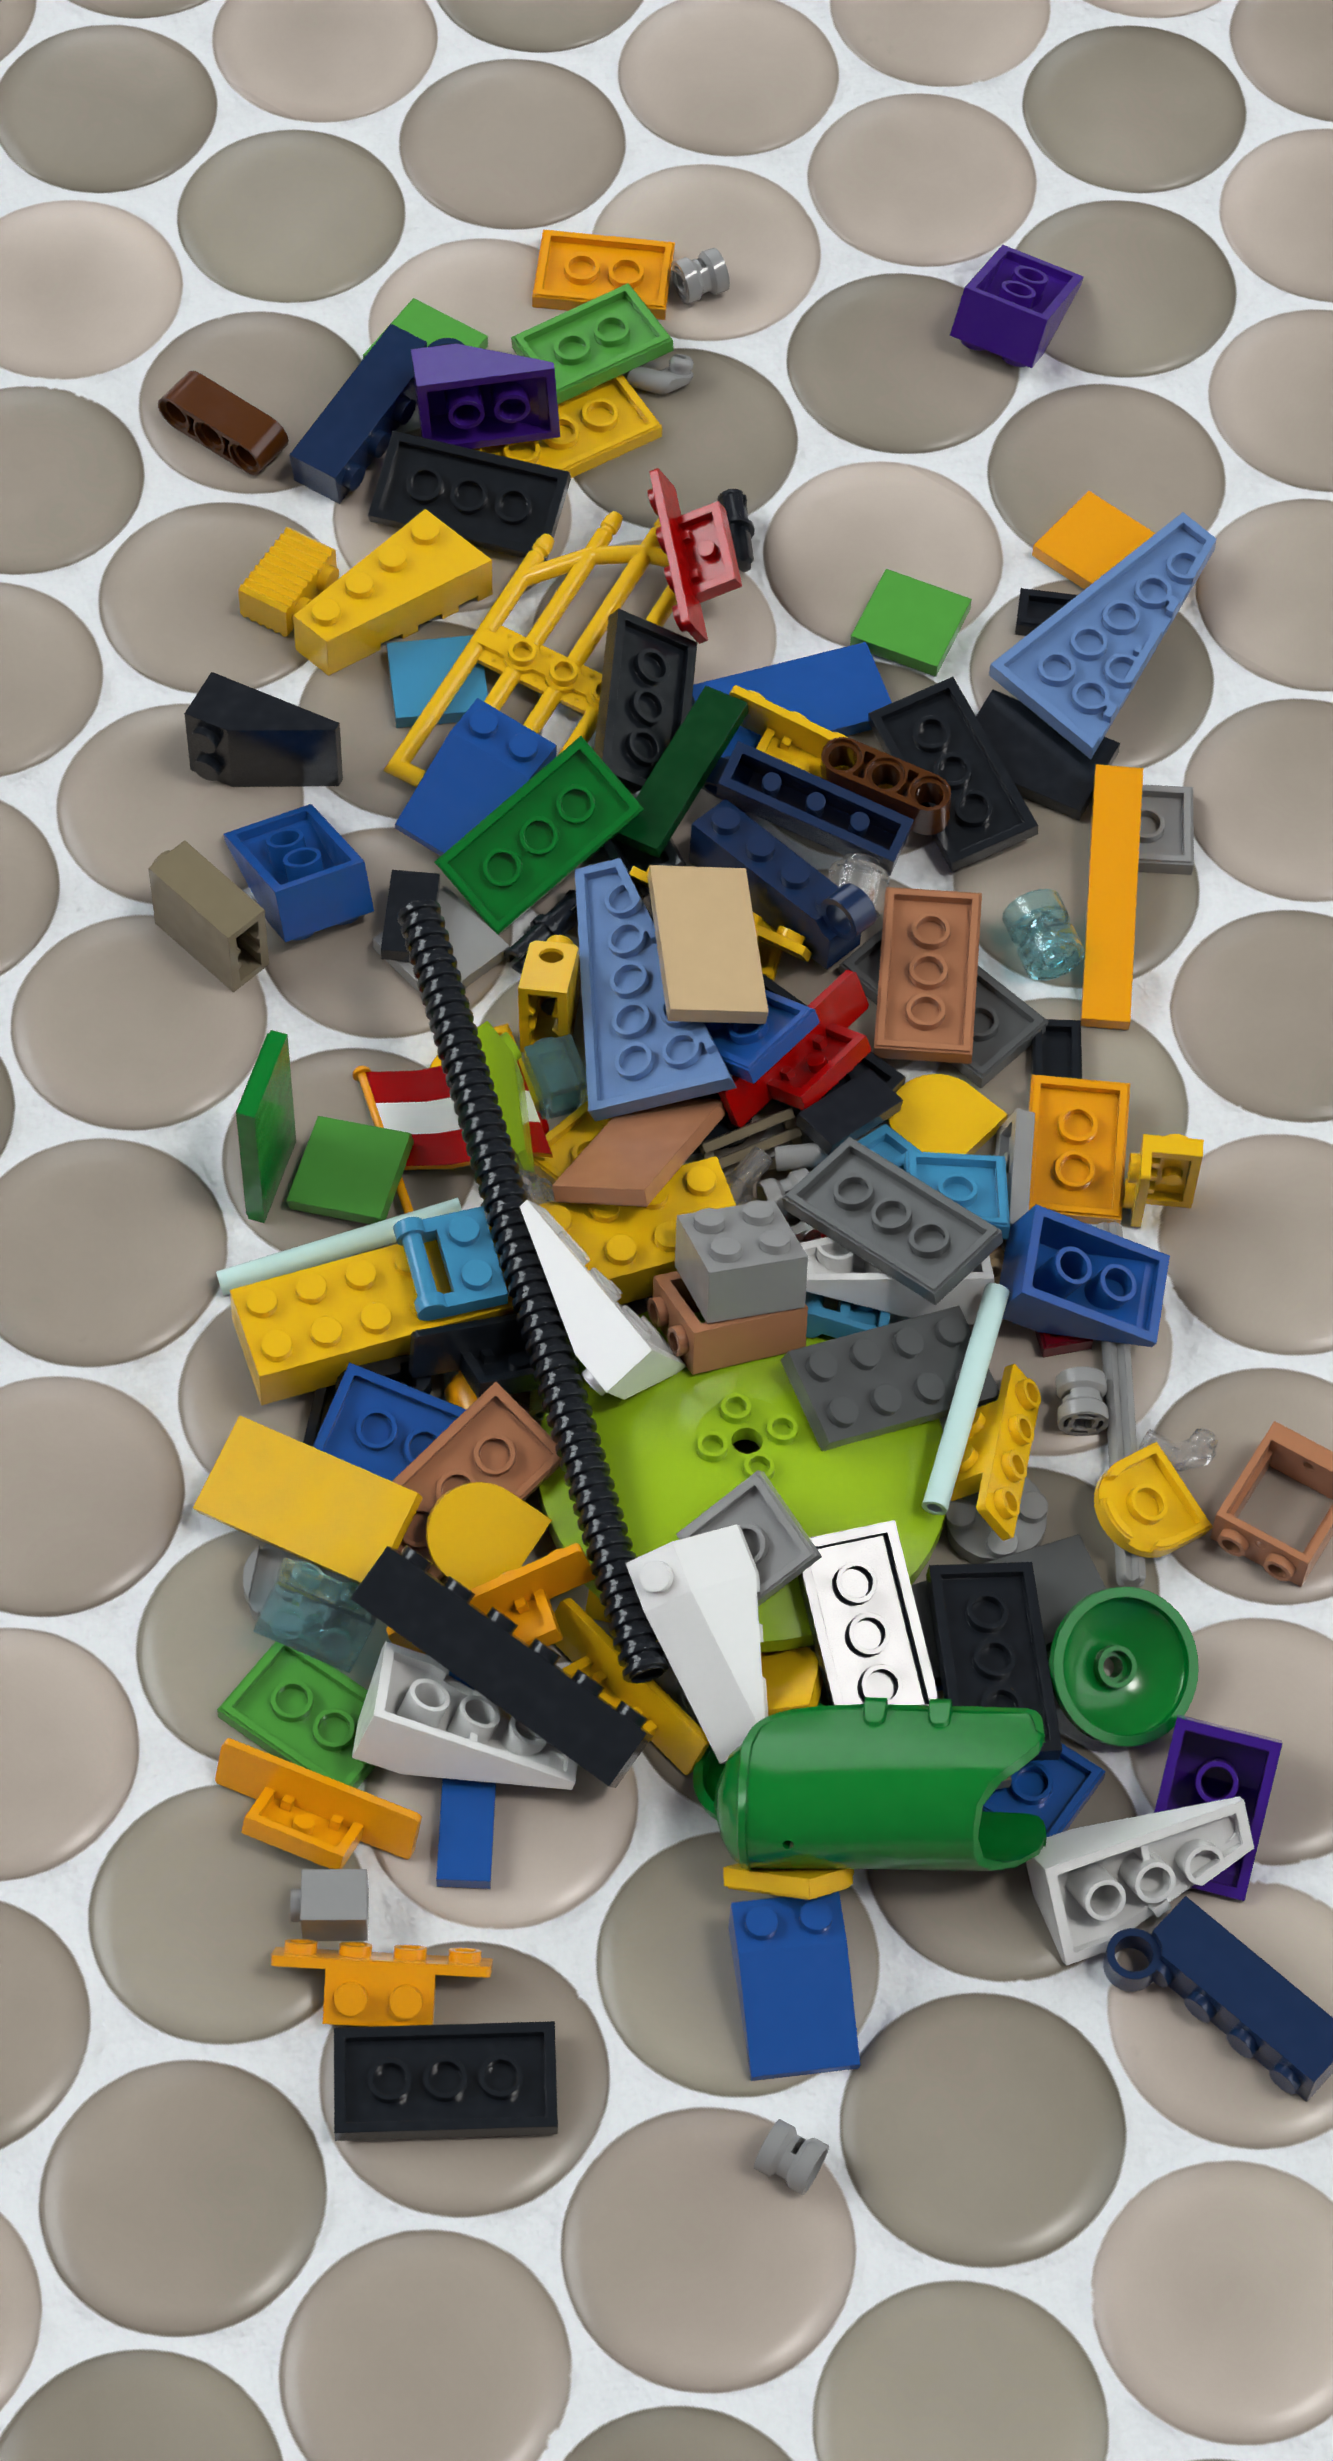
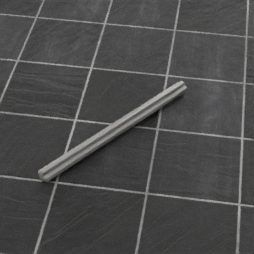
[1096,1222,1146,1588]

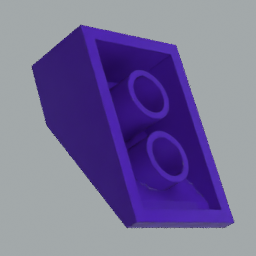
[949,245,1084,368]
[411,344,560,449]
[1154,1714,1283,1901]

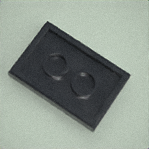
[976,689,1120,821]

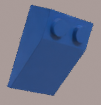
[395,698,557,856]
[224,804,374,942]
[999,1204,1170,1347]
[728,1891,860,2081]

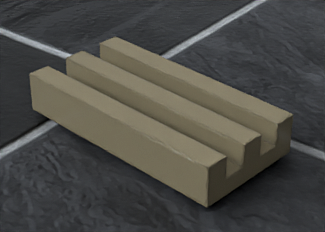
[699,1108,803,1187]

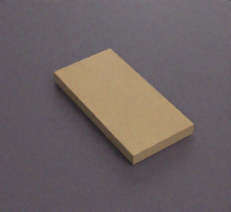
[647,865,768,1024]

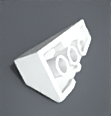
[519,1200,686,1400]
[800,1237,995,1324]
[625,1524,768,1764]
[1026,1796,1254,1966]

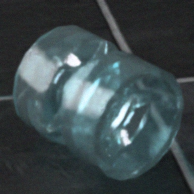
[1002,889,1085,981]

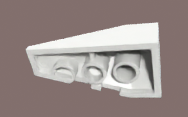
[352,1641,578,1790]

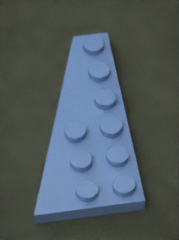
[989,512,1217,759]
[575,858,737,1121]

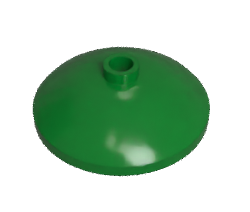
[1049,1587,1199,1746]

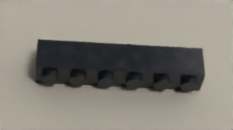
[350,1545,653,1788]

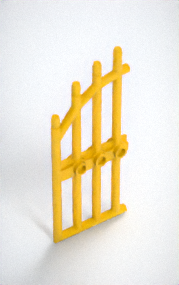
[384,511,677,788]

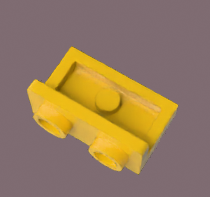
[1122,1134,1204,1227]

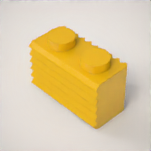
[238,527,339,637]

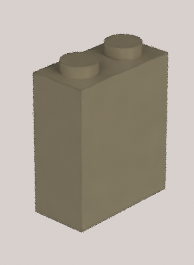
[148,840,269,993]

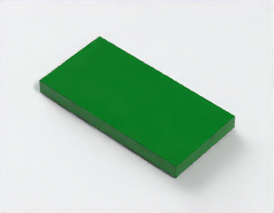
[435,736,645,935]
[236,1030,296,1223]

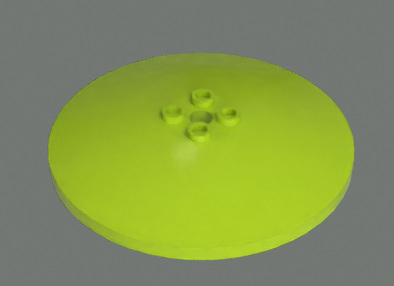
[537,1311,946,1652]

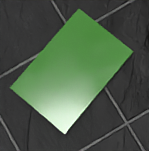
[511,283,674,404]
[217,1633,376,1788]

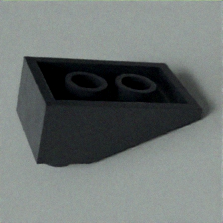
[184,672,343,787]

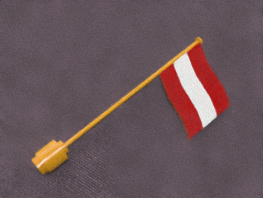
[353,1060,553,1409]

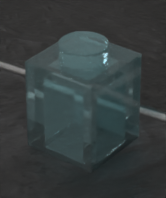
[524,1034,588,1120]

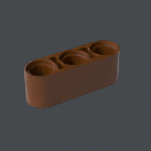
[158,371,289,475]
[821,737,951,835]

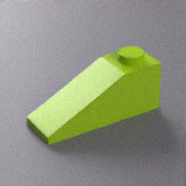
[441,1020,535,1179]

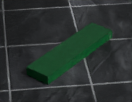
[616,686,749,858]

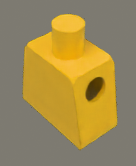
[518,935,580,1057]

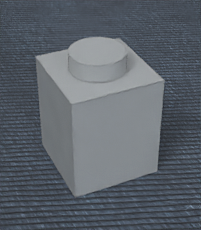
[290,1869,369,1941]

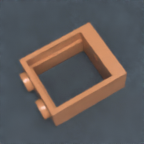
[647,1271,808,1375]
[1210,1421,1333,1587]

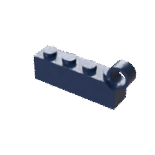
[289,324,464,504]
[702,741,914,876]
[689,798,877,970]
[1103,1896,1333,2102]

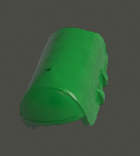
[714,1697,1047,1871]

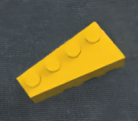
[293,509,493,676]

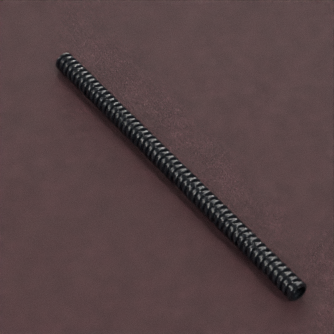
[397,899,669,1684]

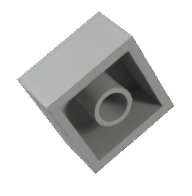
[675,1200,808,1324]

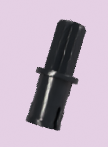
[717,489,755,572]

